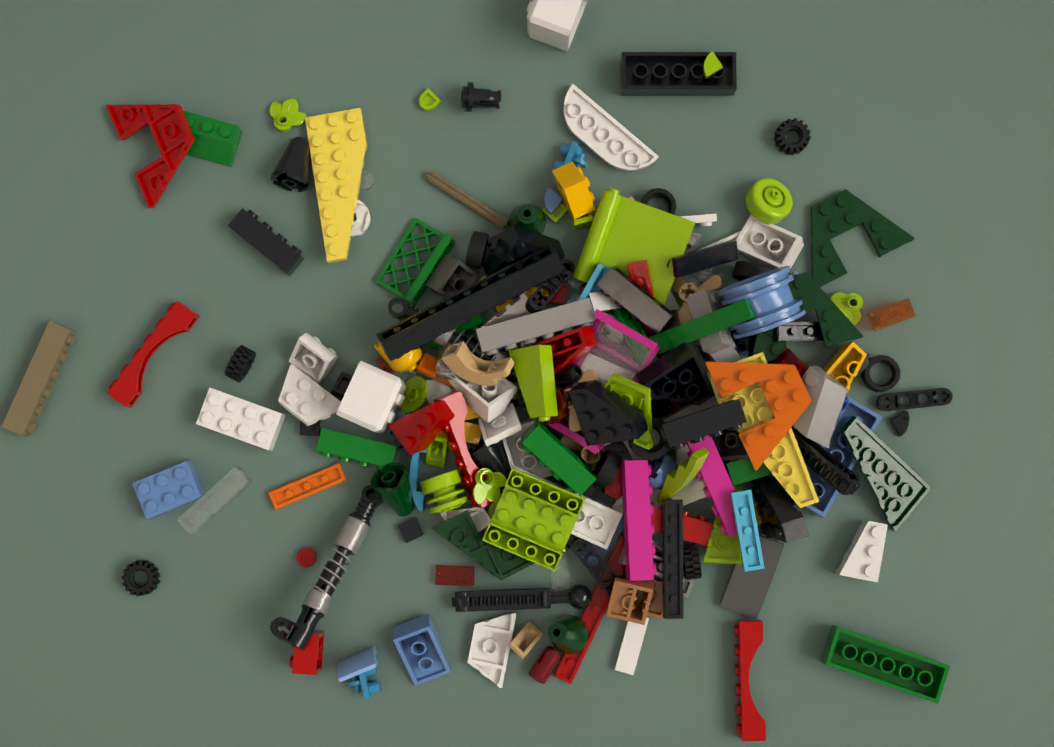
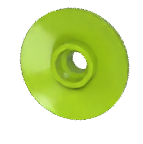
[400,376,427,413]

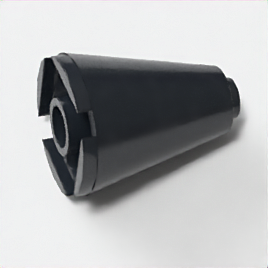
[270,137,309,192]
[468,439,511,489]

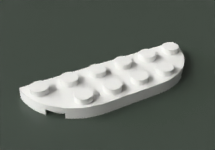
[564,84,659,171]

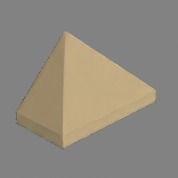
[508,621,543,659]

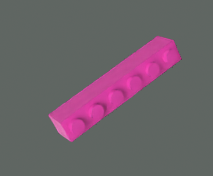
[685,435,737,538]
[621,460,656,581]

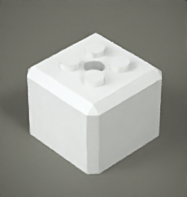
[527,0,587,51]
[336,361,406,434]

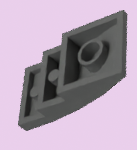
[720,534,784,619]

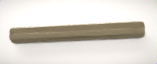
[426,171,508,229]

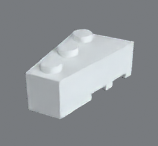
[834,520,888,582]

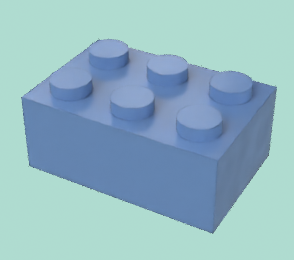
[132,461,206,519]

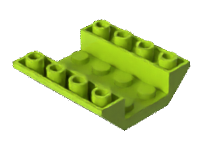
[482,467,586,571]

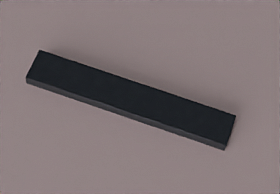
[662,499,684,619]

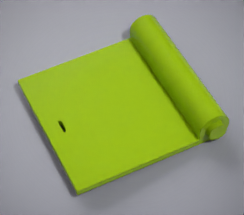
[573,187,695,305]

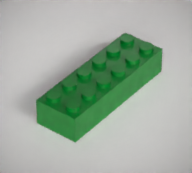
[820,625,950,704]

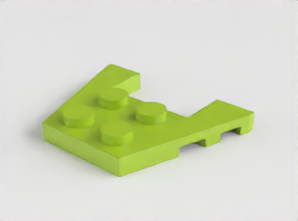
[604,373,653,450]

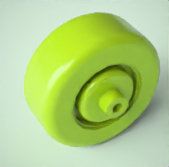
[745,178,793,224]

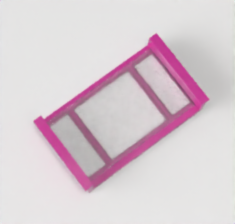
[544,309,660,454]

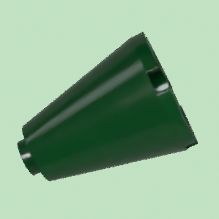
[508,204,546,234]
[370,463,414,516]
[548,615,588,654]

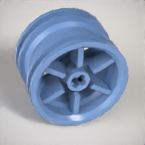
[717,266,806,339]

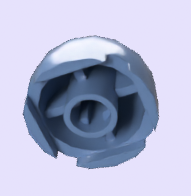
[646,454,676,489]

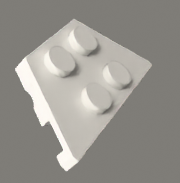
[278,364,341,426]
[672,444,706,506]
[467,612,517,688]

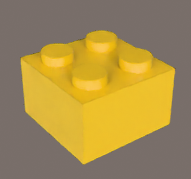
[552,161,596,219]

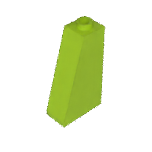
[509,345,558,422]

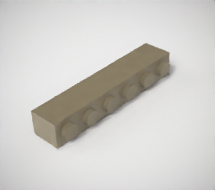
[1,321,76,437]

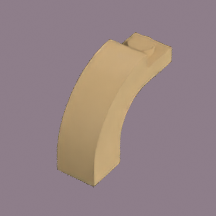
[441,341,515,386]

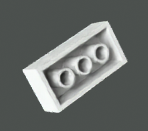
[196,387,286,451]

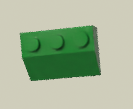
[183,111,243,167]

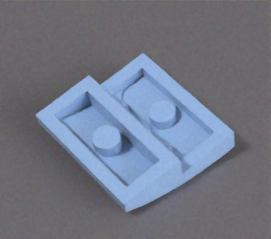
[337,646,378,682]

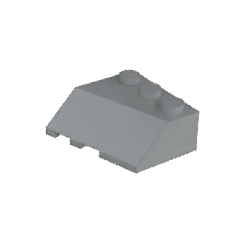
[793,366,848,448]

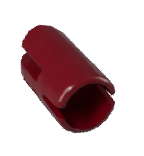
[529,646,560,684]

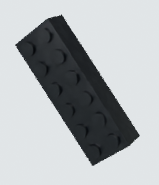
[620,52,737,96]

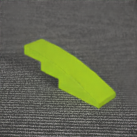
[657,447,709,505]

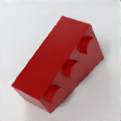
[532,326,597,378]
[389,400,455,455]

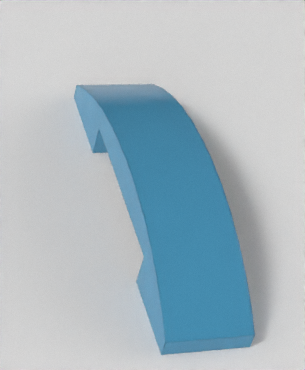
[410,449,427,511]

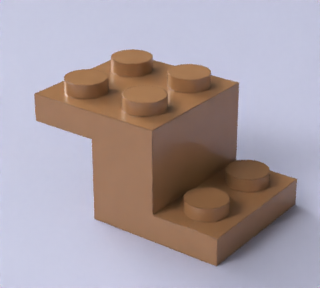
[606,577,664,625]

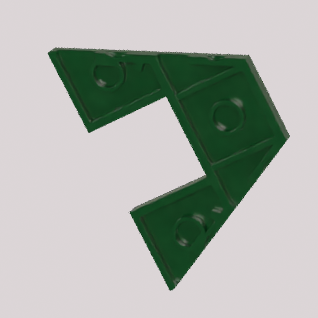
[811,189,915,287]
[752,272,863,362]
[432,492,534,580]

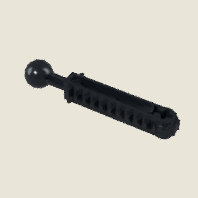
[791,426,860,495]
[452,584,592,612]

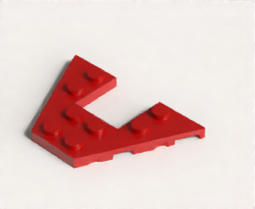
[106,104,195,208]

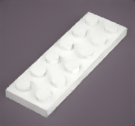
[514,465,623,549]

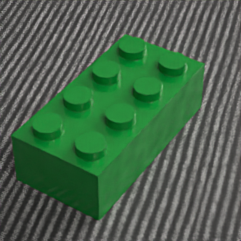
[521,420,597,496]

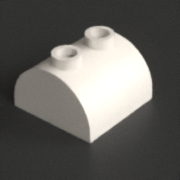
[289,333,338,384]

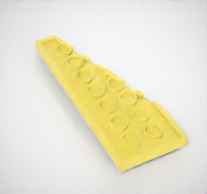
[305,108,367,263]
[707,352,819,508]

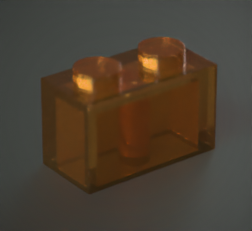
[867,298,916,332]

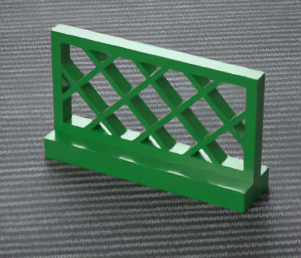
[375,218,455,306]

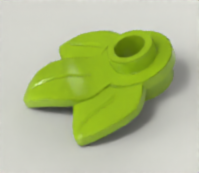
[270,98,307,132]
[830,292,863,326]
[473,468,507,504]

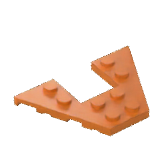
[705,362,812,471]

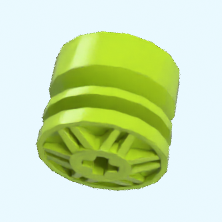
[420,469,469,514]

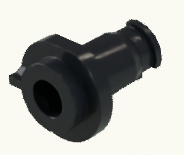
[461,82,501,112]

